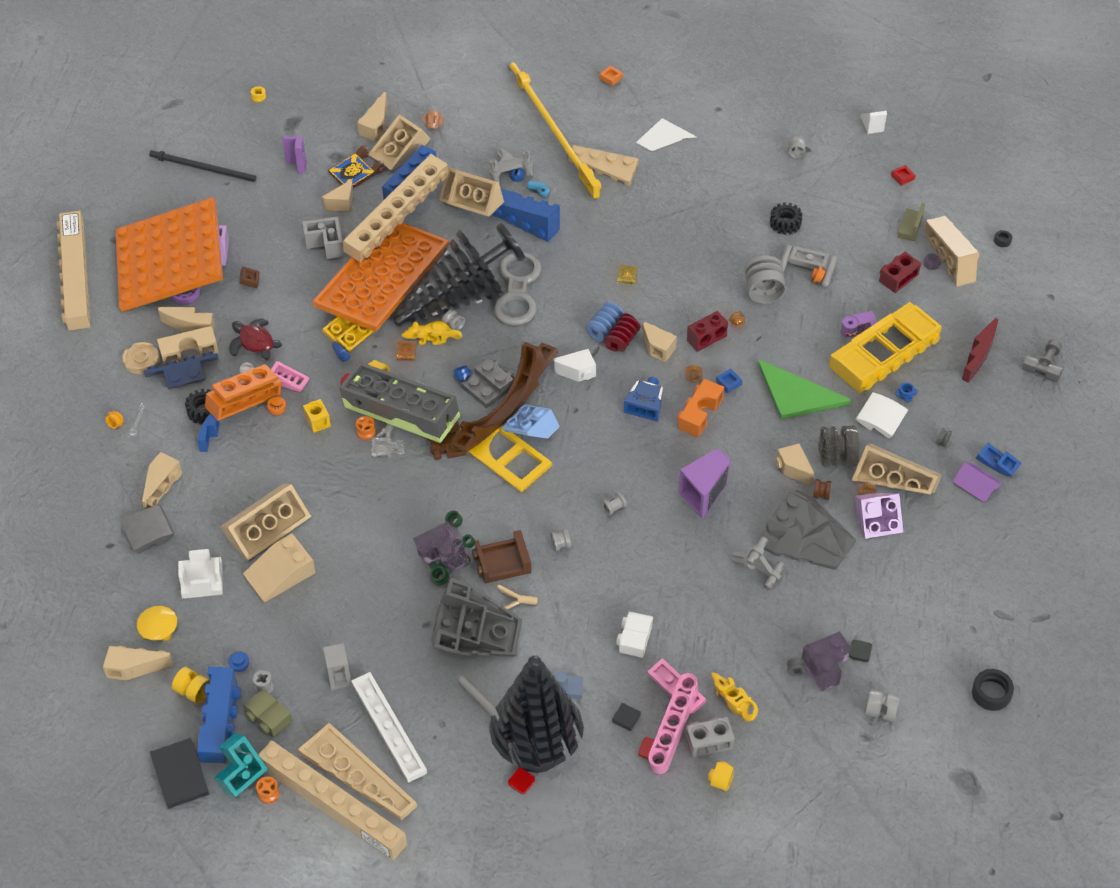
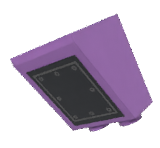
[679,448,730,518]

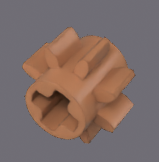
[423,110,444,129]

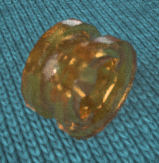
[686,365,702,383]
[858,483,876,495]

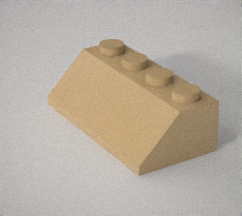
[220,484,311,560]

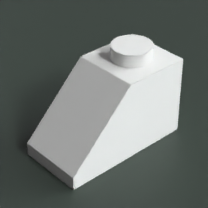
[553,349,596,382]

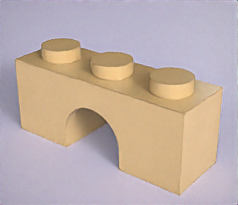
[157,326,219,366]

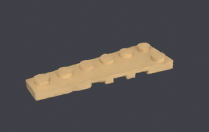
[298,723,417,821]

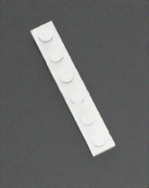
[351,672,427,783]

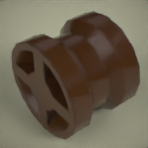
[813,479,831,500]

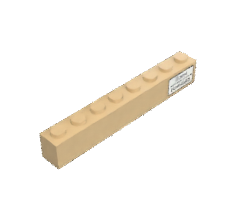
[57,211,91,330]
[259,741,407,861]

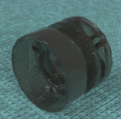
[818,425,859,467]

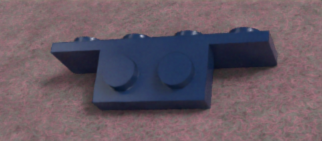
[144,351,218,389]

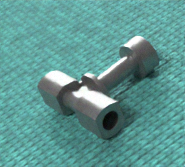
[1022,339,1063,382]

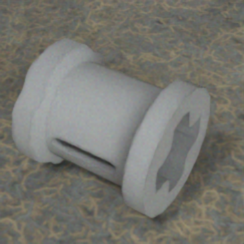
[601,492,627,516]
[253,670,274,694]

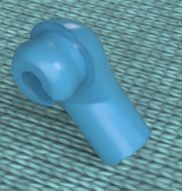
[528,181,550,197]

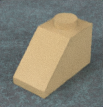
[775,444,814,485]

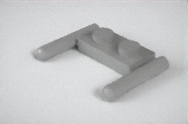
[780,245,838,287]

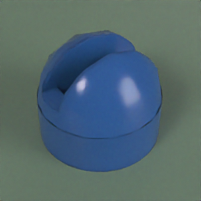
[510,168,524,182]

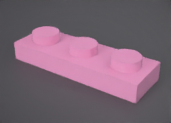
[647,658,706,716]

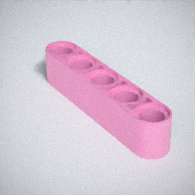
[648,673,699,774]

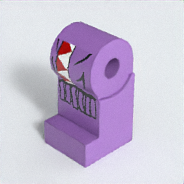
[841,311,877,338]

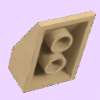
[368,114,431,171]
[243,533,315,603]

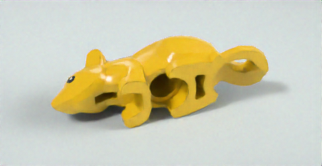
[401,321,462,345]
[711,672,758,722]

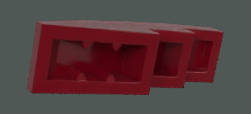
[962,318,999,383]

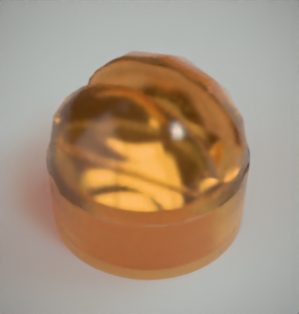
[729,311,745,327]

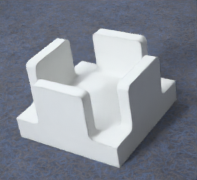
[178,549,223,599]

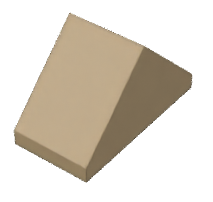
[322,181,354,212]

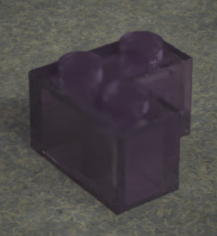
[413,521,469,571]
[802,632,850,692]

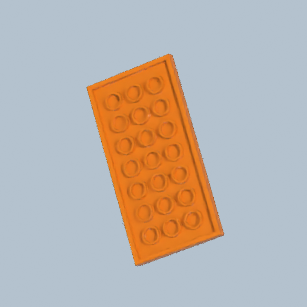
[313,222,449,332]

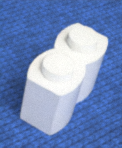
[616,611,653,658]

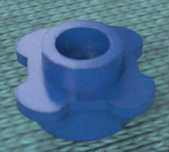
[895,382,917,402]

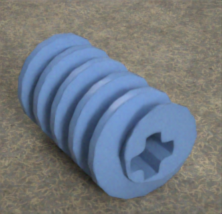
[586,302,624,342]

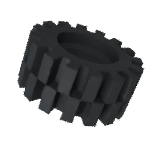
[770,202,802,235]
[185,389,210,425]

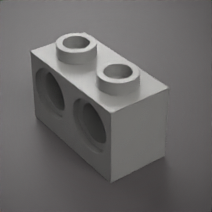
[323,643,352,690]
[686,717,735,758]

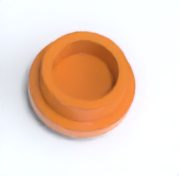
[810,266,826,283]

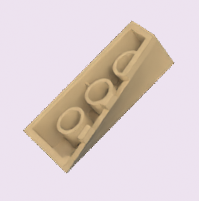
[852,444,942,494]

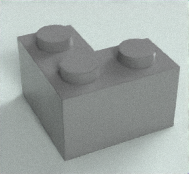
[303,217,344,259]

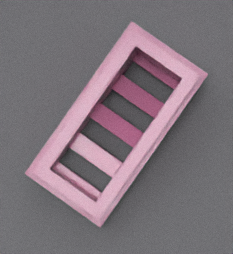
[271,361,310,393]

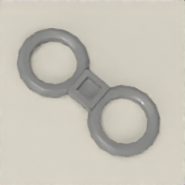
[493,252,542,326]

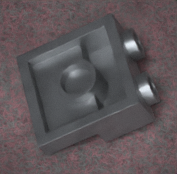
[461,358,514,409]

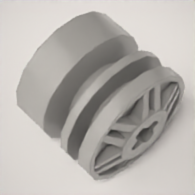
[745,256,786,304]

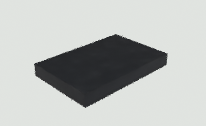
[150,738,209,809]

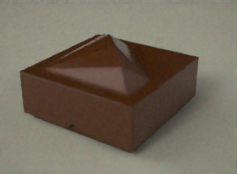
[239,267,260,289]

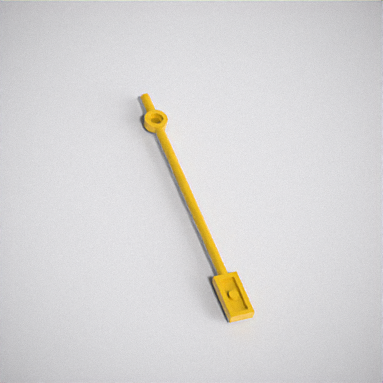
[509,62,601,199]

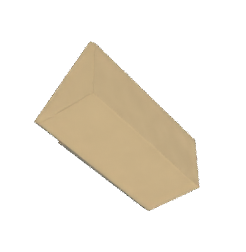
[439,167,504,216]

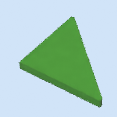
[758,360,850,419]

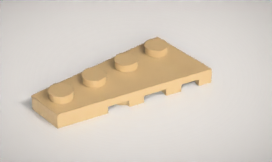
[568,145,639,187]

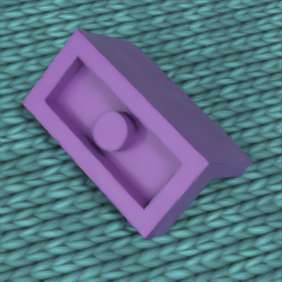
[282,136,306,173]
[953,462,1002,502]

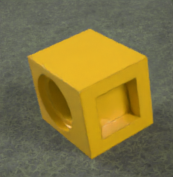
[303,399,331,433]

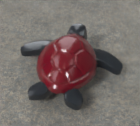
[229,318,282,360]

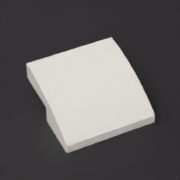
[855,392,908,439]

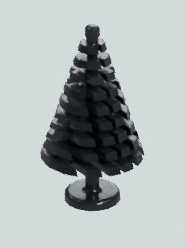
[393,223,526,326]
[489,655,584,773]

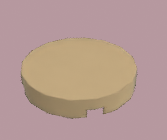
[122,342,160,375]

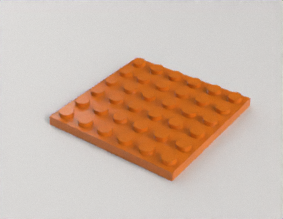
[115,197,223,312]

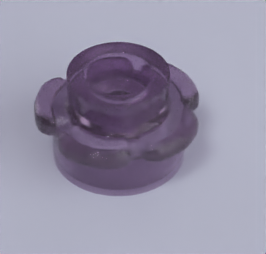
[923,253,941,270]

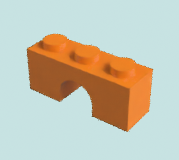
[677,379,724,438]

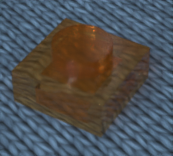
[396,341,416,361]

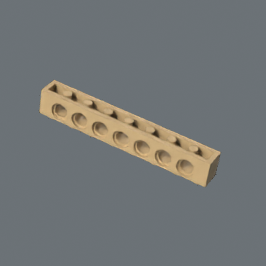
[343,154,448,262]

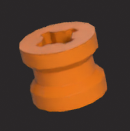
[356,416,376,440]
[256,776,279,804]

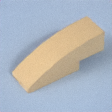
[158,307,215,332]

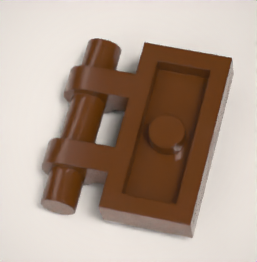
[427,421,466,460]

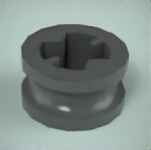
[936,428,952,447]
[787,658,806,676]

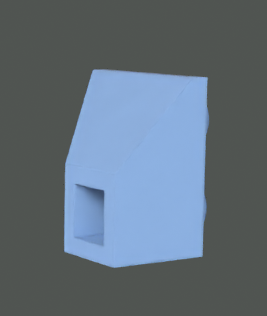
[502,404,560,438]

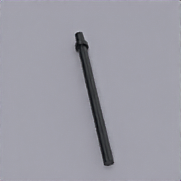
[149,150,256,182]

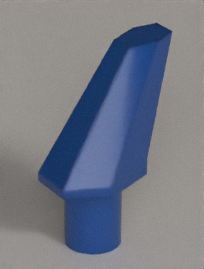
[332,342,351,362]

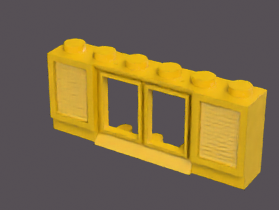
[829,302,942,394]

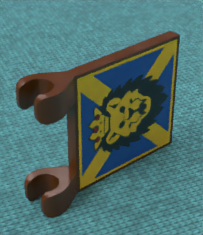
[328,145,385,188]

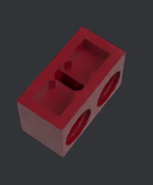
[879,252,921,293]
[687,311,728,352]

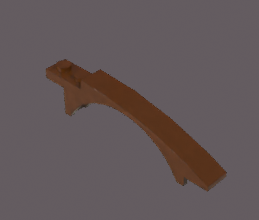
[451,342,558,452]

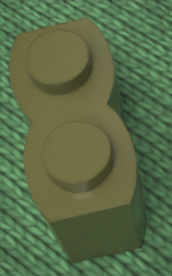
[243,689,292,737]

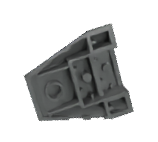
[431,578,522,656]

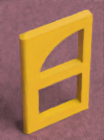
[468,425,552,492]

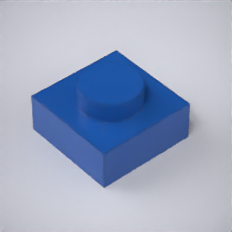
[716,369,742,393]

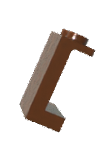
[472,530,531,584]

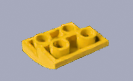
[322,317,374,352]

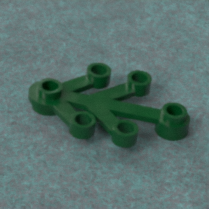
[421,510,475,586]

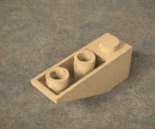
[357,92,387,142]
[142,452,182,509]
[103,646,173,680]

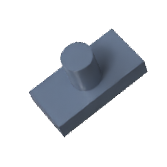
[553,671,583,699]

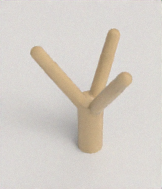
[497,585,538,610]

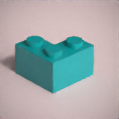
[214,733,268,797]

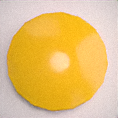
[137,606,177,641]

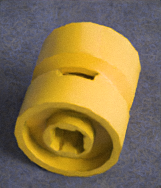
[172,667,210,704]

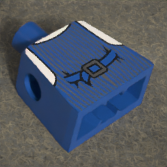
[624,377,663,422]

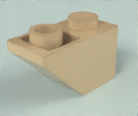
[643,322,677,362]

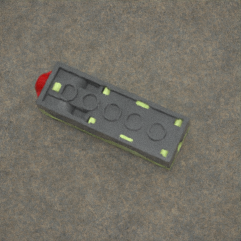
[339,362,460,443]

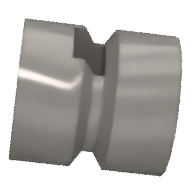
[865,688,900,722]

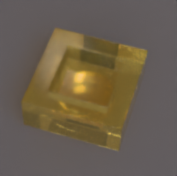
[617,264,638,285]

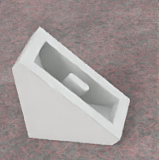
[860,111,887,134]

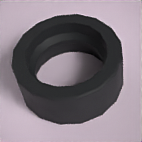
[972,669,1014,711]

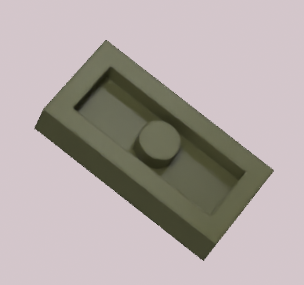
[898,203,925,242]

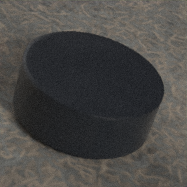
[994,230,1012,247]

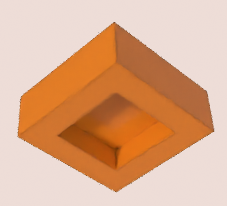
[599,66,623,86]

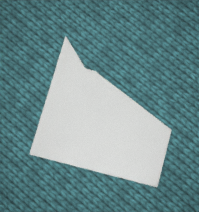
[636,118,696,151]

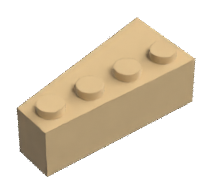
[925,216,979,287]

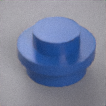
[453,365,472,381]
[228,652,249,672]

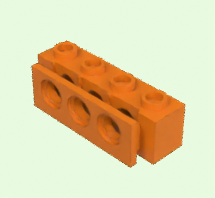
[205,364,282,421]

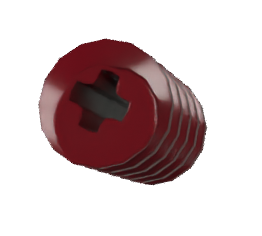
[604,313,641,352]

